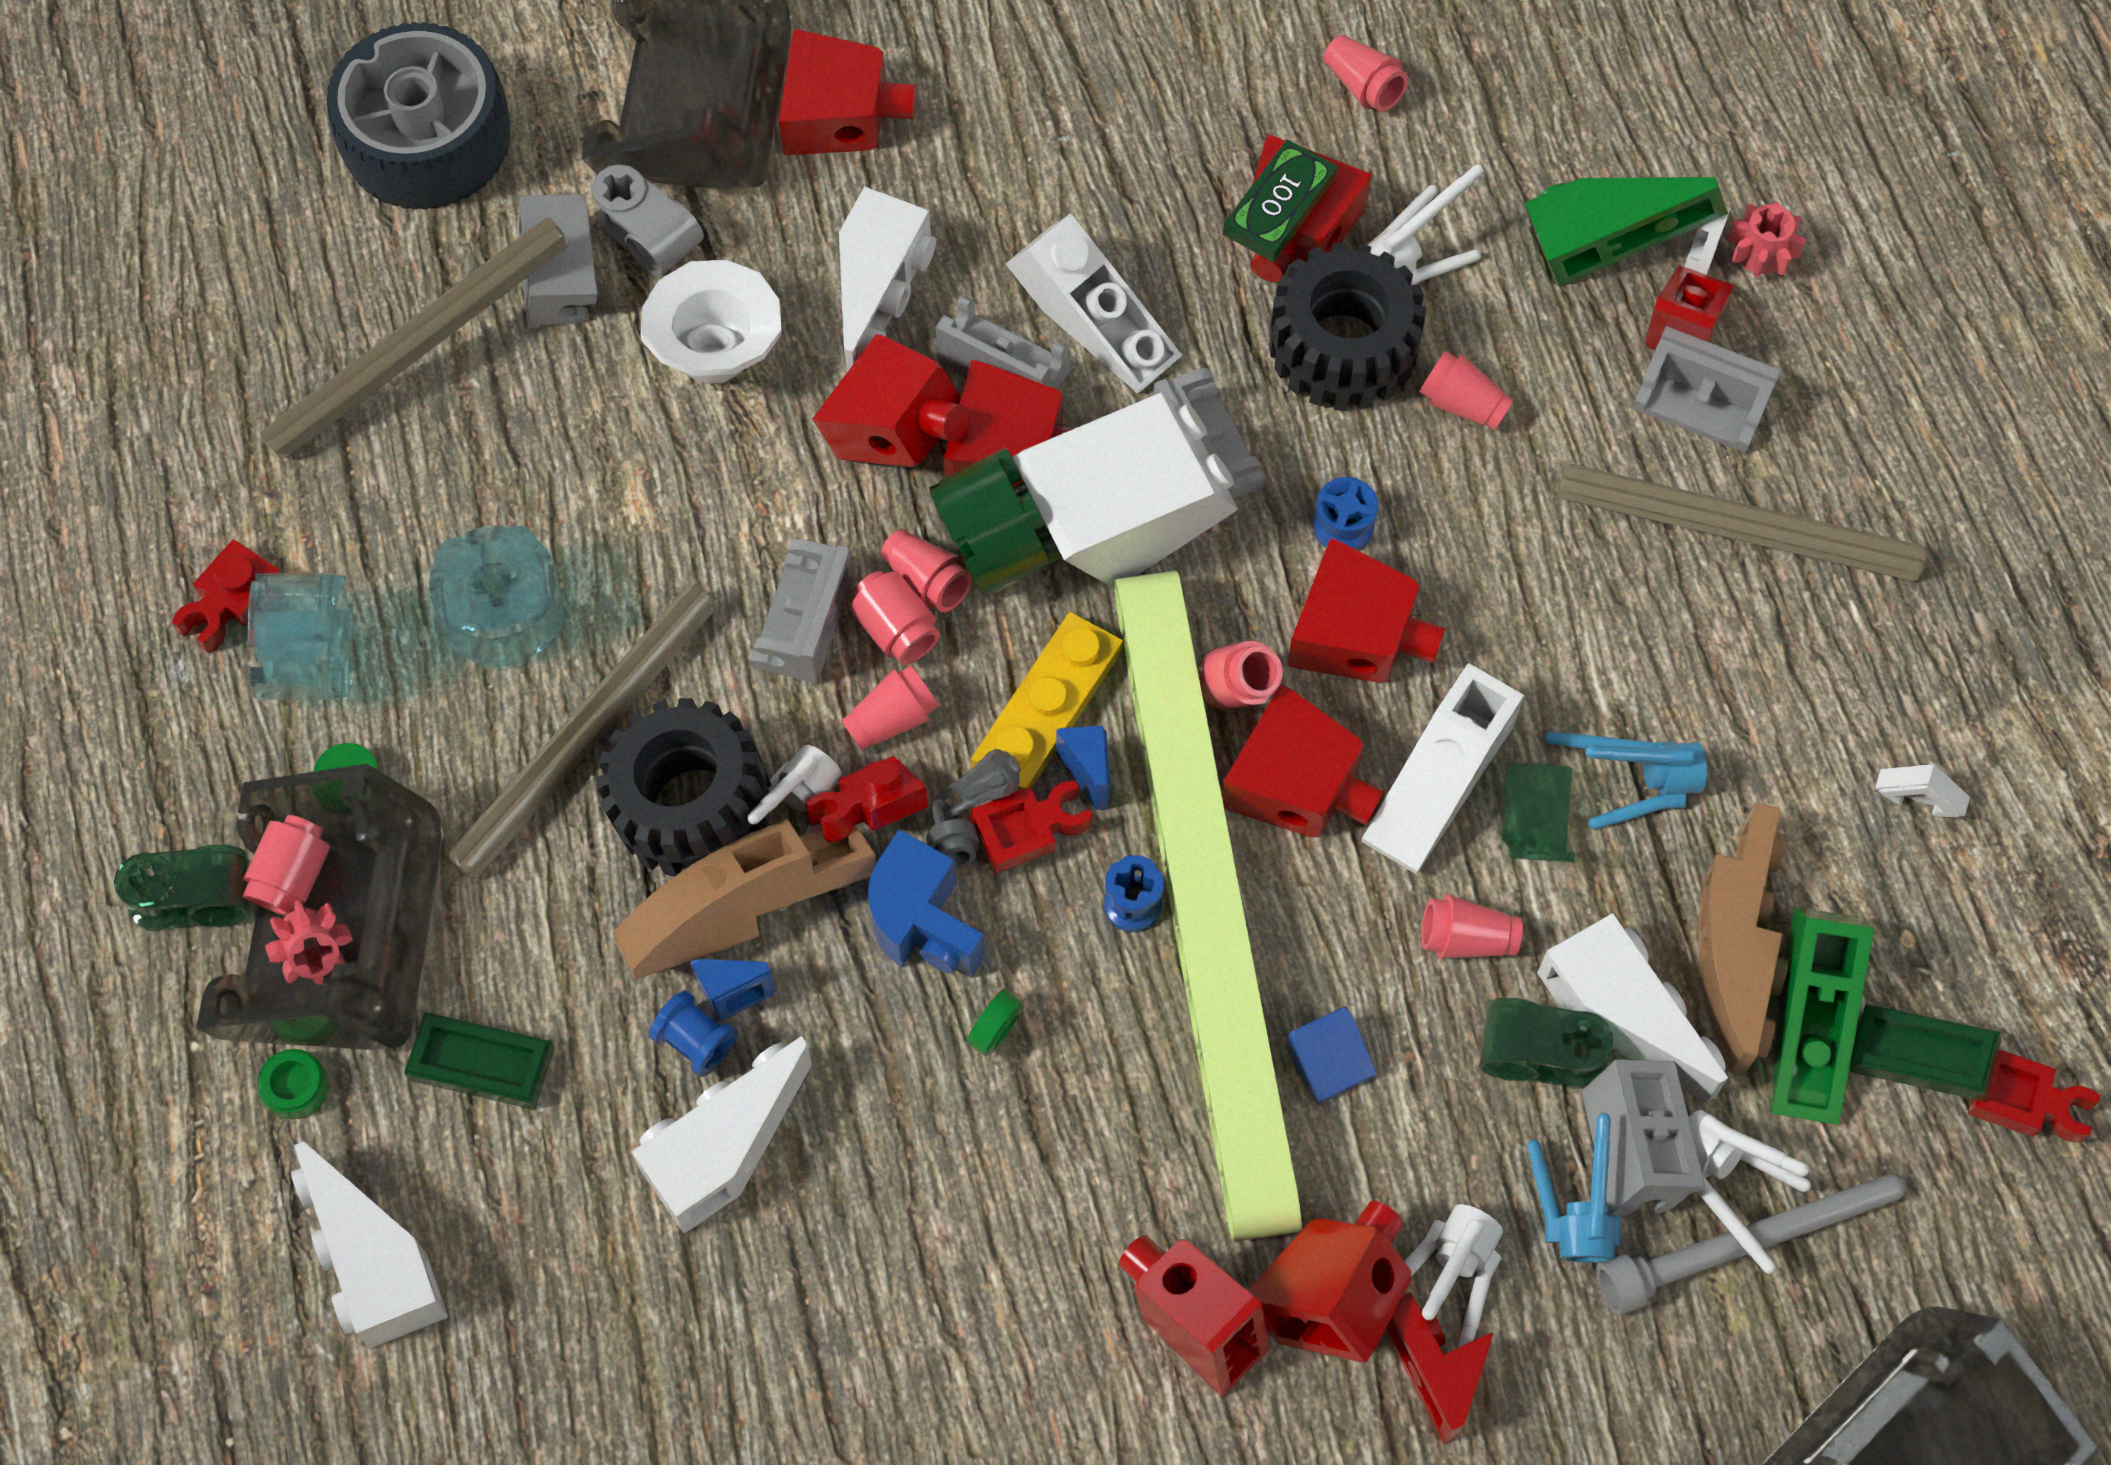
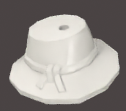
[641,260,782,384]

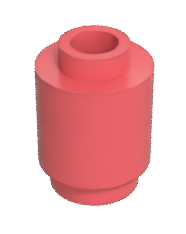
[850,571,940,665]
[1198,641,1283,710]
[243,815,331,916]

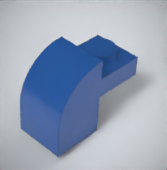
[868,829,985,978]

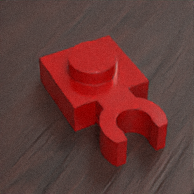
[172,539,286,653]
[805,756,928,843]
[970,781,1093,874]
[1968,1049,2100,1143]

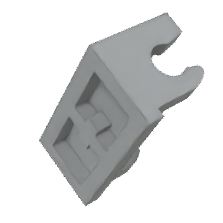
[517,194,597,329]
[936,296,1071,389]
[1632,326,1781,453]
[1154,368,1266,499]
[750,539,854,684]
[1582,1059,1705,1216]

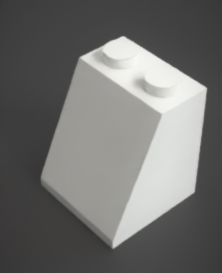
[1013,392,1238,588]

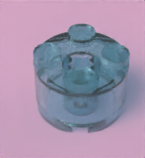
[429,526,565,670]
[248,573,354,700]

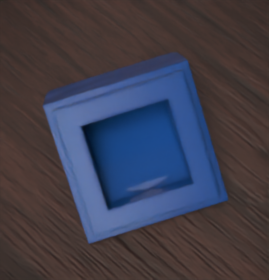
[1056,726,1110,810]
[690,959,776,1022]
[1286,1006,1376,1105]

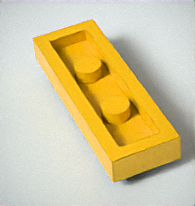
[971,611,1123,793]

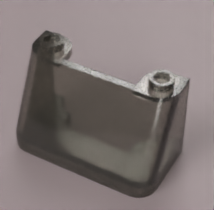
[581,0,792,191]
[196,764,443,1051]
[1762,1306,2098,1465]

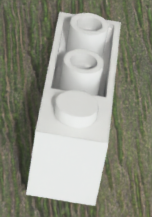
[839,186,936,372]
[1006,213,1182,393]
[1361,663,1524,875]
[1537,913,1728,1103]
[631,1036,812,1234]
[291,1142,448,1349]

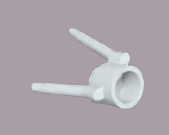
[1365,165,1484,285]
[747,745,843,910]
[1689,1110,1811,1274]
[1404,1204,1503,1348]

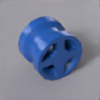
[1313,477,1379,551]

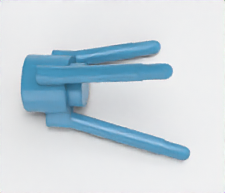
[1544,732,1707,829]
[1527,1113,1621,1263]

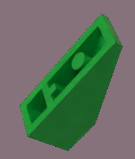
[1525,177,1728,286]
[1770,907,1874,1125]

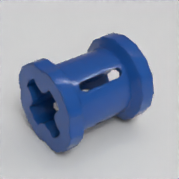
[1104,855,1164,933]
[648,990,738,1077]

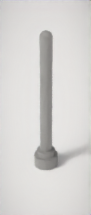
[1596,1174,1905,1316]

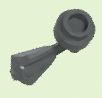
[926,749,1021,870]

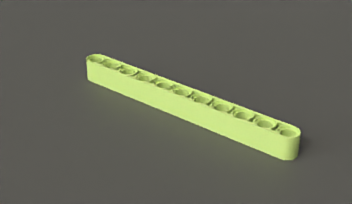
[1114,571,1302,1242]

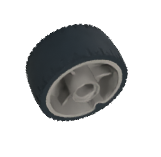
[327,22,510,210]

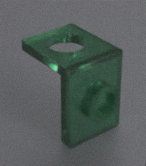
[1500,762,1575,862]

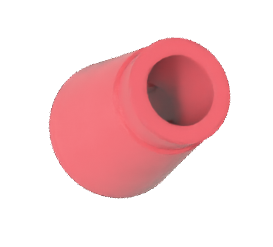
[1324,35,1409,112]
[1419,350,1514,431]
[881,529,973,613]
[841,665,939,752]
[1421,894,1523,959]

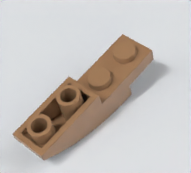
[1698,802,1788,1076]
[613,819,877,980]

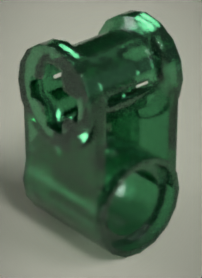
[114,844,248,932]
[1479,998,1614,1089]

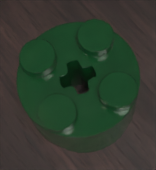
[929,447,1063,597]

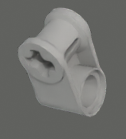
[592,165,704,278]

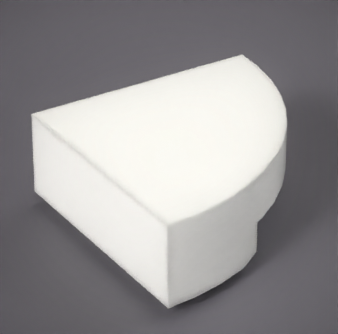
[1684,207,1731,275]
[1875,764,1970,817]

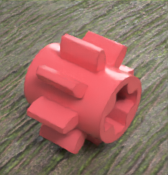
[1727,201,1806,278]
[265,900,353,986]

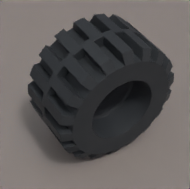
[1269,243,1426,411]
[596,698,772,877]

